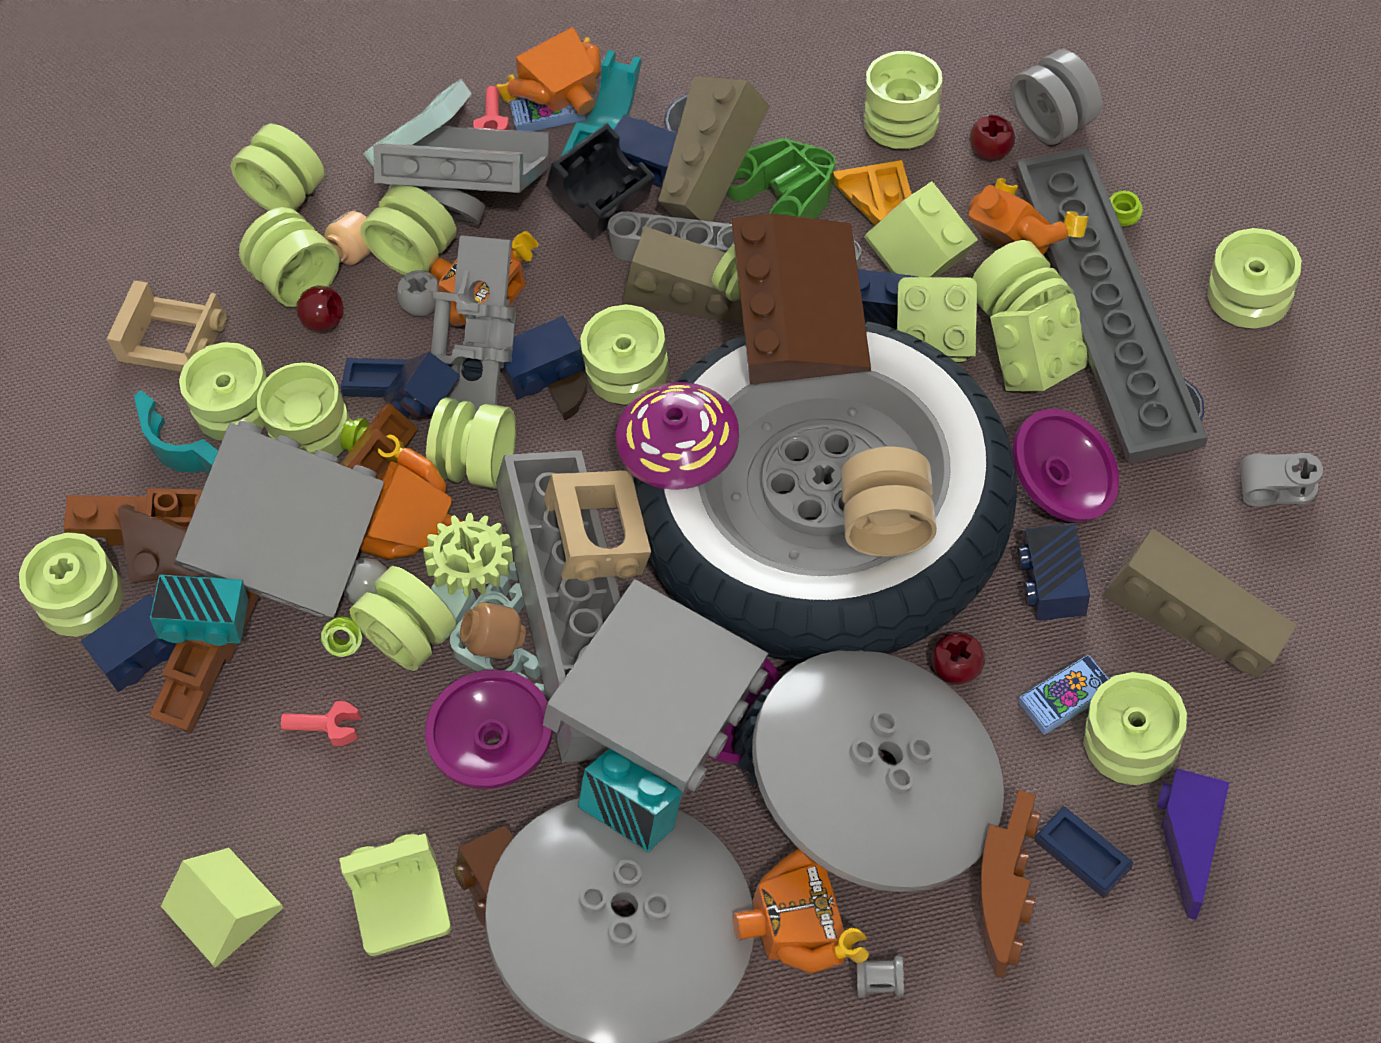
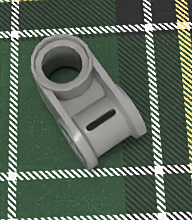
[1239,453,1323,507]

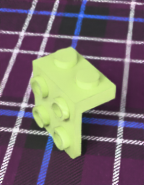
[897,277,977,362]
[990,293,1088,391]
[339,833,452,956]

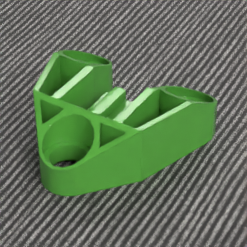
[726,138,836,219]

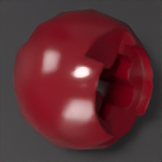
[969,114,1016,161]
[296,285,344,332]
[931,631,985,685]

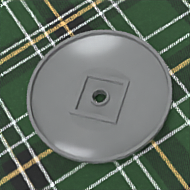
[752,650,1004,892]
[485,798,754,1043]

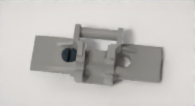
[431,235,517,412]

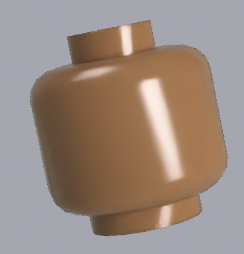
[460,602,526,660]

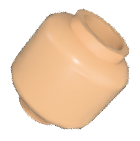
[324,211,372,265]

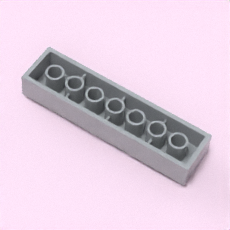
[496,451,621,763]

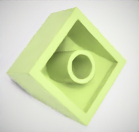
[864,181,978,277]

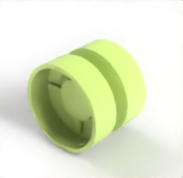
[257,363,350,457]

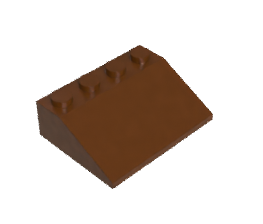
[732,213,871,385]

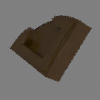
[548,371,588,421]

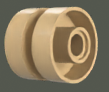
[841,447,937,557]

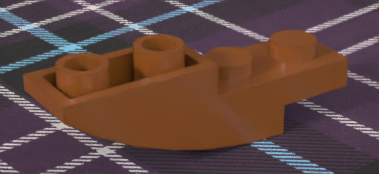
[340,403,418,480]
[64,488,203,546]
[149,591,259,734]
[979,790,1041,979]

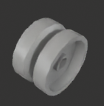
[1010,49,1103,145]

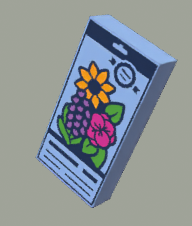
[509,98,585,132]
[1019,655,1109,735]

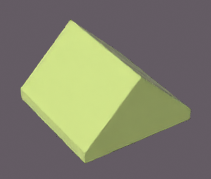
[161,848,284,968]

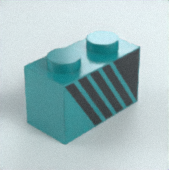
[150,575,249,646]
[578,749,682,852]

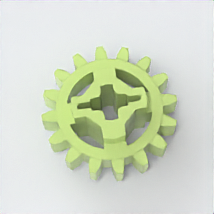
[423,513,513,597]

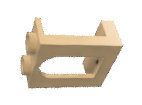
[106,280,226,372]
[544,471,651,581]

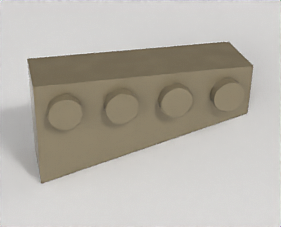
[658,76,769,222]
[622,226,743,324]
[1102,528,1297,677]

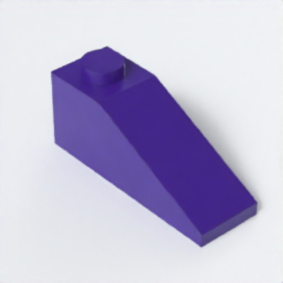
[1157,768,1230,920]

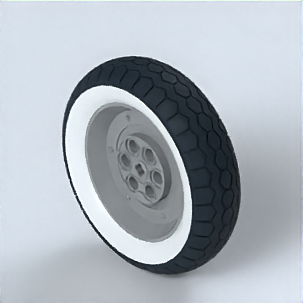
[633,321,1017,663]

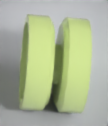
[230,123,325,211]
[360,184,456,275]
[1207,228,1302,329]
[580,304,669,405]
[179,342,267,441]
[19,533,124,637]
[349,566,456,671]
[1084,672,1187,785]

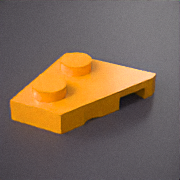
[833,160,912,225]

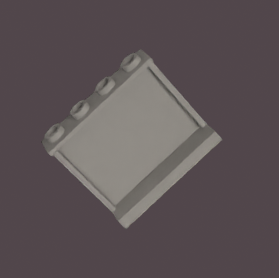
[374,126,550,193]
[174,420,384,621]
[543,579,768,801]

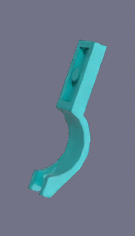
[561,50,642,156]
[134,390,218,475]

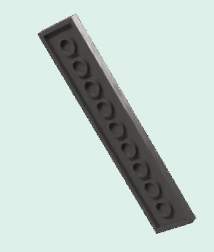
[1016,147,1208,463]

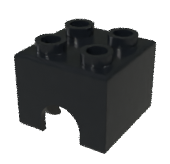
[546,123,655,239]

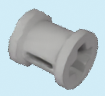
[857,956,904,998]

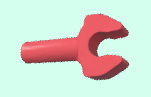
[473,86,510,130]
[281,701,362,746]

